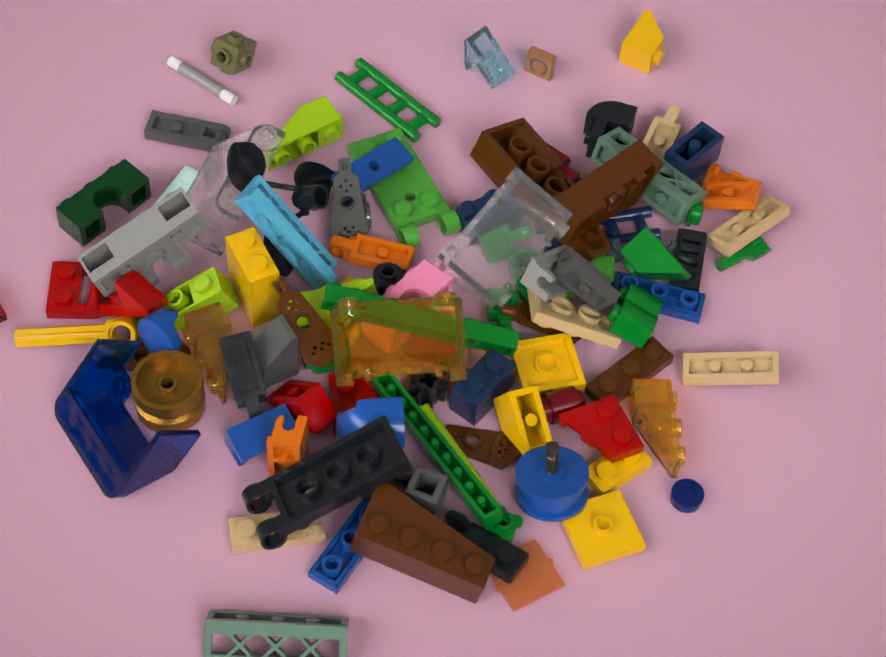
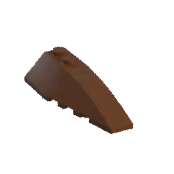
[470,117,613,261]

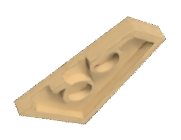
[527,288,622,349]

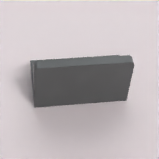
[553,246,620,311]

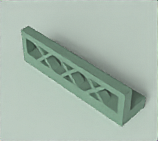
[590,127,707,226]
[203,610,349,657]

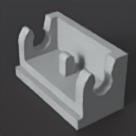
[520,244,571,302]

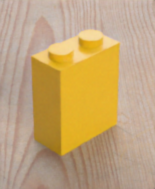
[225,227,281,327]

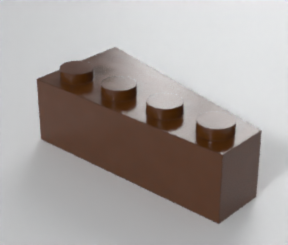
[542,139,664,243]
[349,482,495,604]

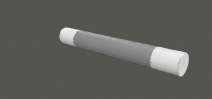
[167,56,238,106]

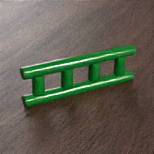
[335,58,441,143]

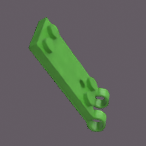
[347,128,461,247]

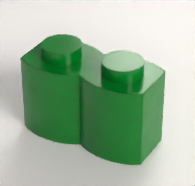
[607,282,663,348]

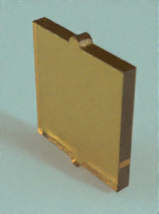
[489,540,565,612]

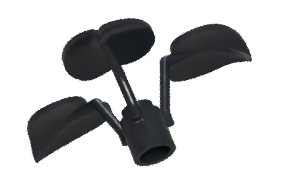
[227,141,335,277]

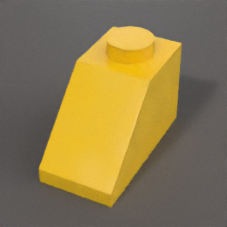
[619,9,665,74]
[493,385,553,455]

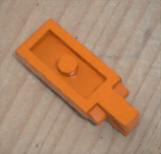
[329,233,416,277]

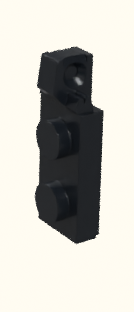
[218,330,267,419]

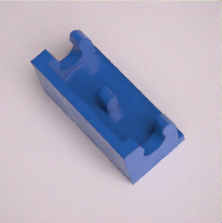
[224,403,295,466]

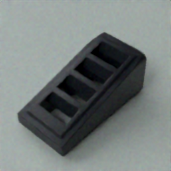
[669,228,707,292]

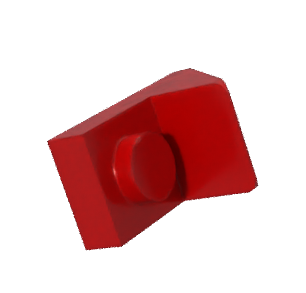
[99,270,169,317]

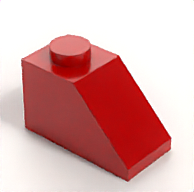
[266,380,338,434]

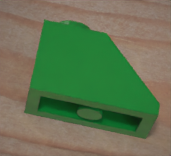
[620,227,692,280]

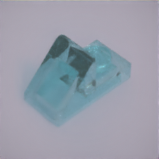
[464,25,516,89]

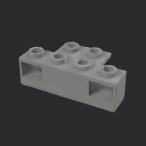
[77,187,209,297]

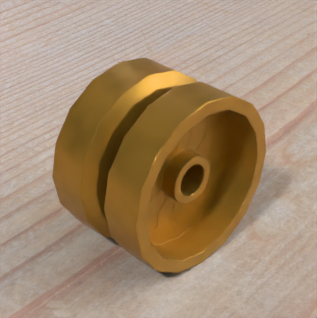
[130,350,206,434]

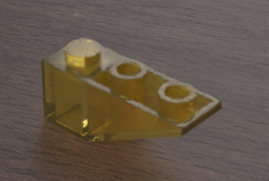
[181,302,232,404]
[628,379,686,478]

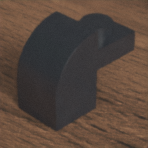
[583,101,638,158]

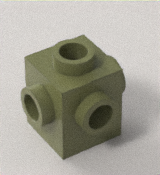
[210,31,257,75]

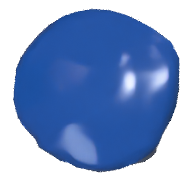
[137,307,183,354]

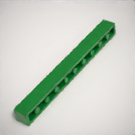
[320,283,520,357]
[372,369,503,530]

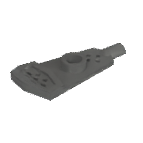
[329,158,369,238]

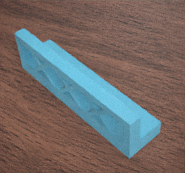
[234,175,339,290]

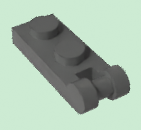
[144,110,231,157]

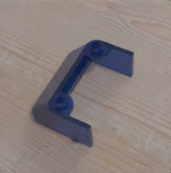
[54,339,201,498]

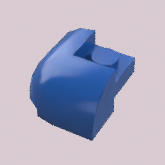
[336,397,405,449]

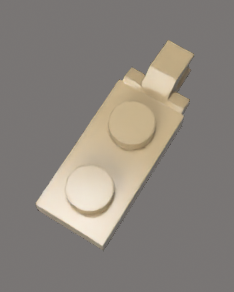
[643,104,682,159]

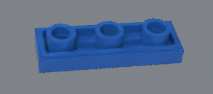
[330,137,414,201]
[613,271,706,324]
[308,496,370,594]

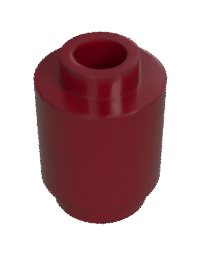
[541,385,586,425]

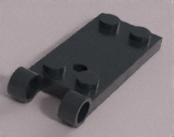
[242,415,412,550]

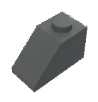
[254,314,299,388]

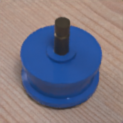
[515,441,589,522]

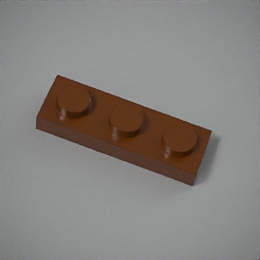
[584,336,674,402]

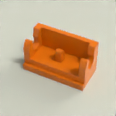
[266,415,309,476]

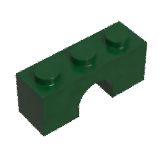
[55,159,151,247]

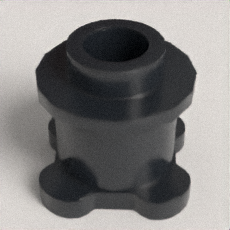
[373,262,403,296]

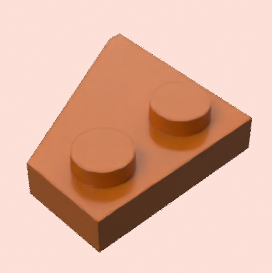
[700,163,762,210]

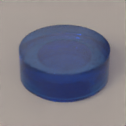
[670,479,704,513]

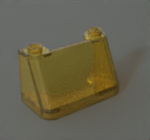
[330,292,470,387]

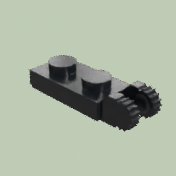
[444,509,530,584]

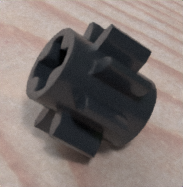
[408,367,448,408]

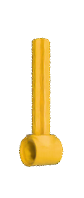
[14,317,140,349]

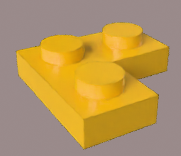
[588,449,653,496]

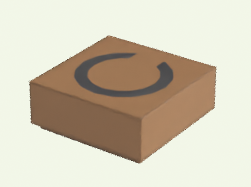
[525,46,557,81]

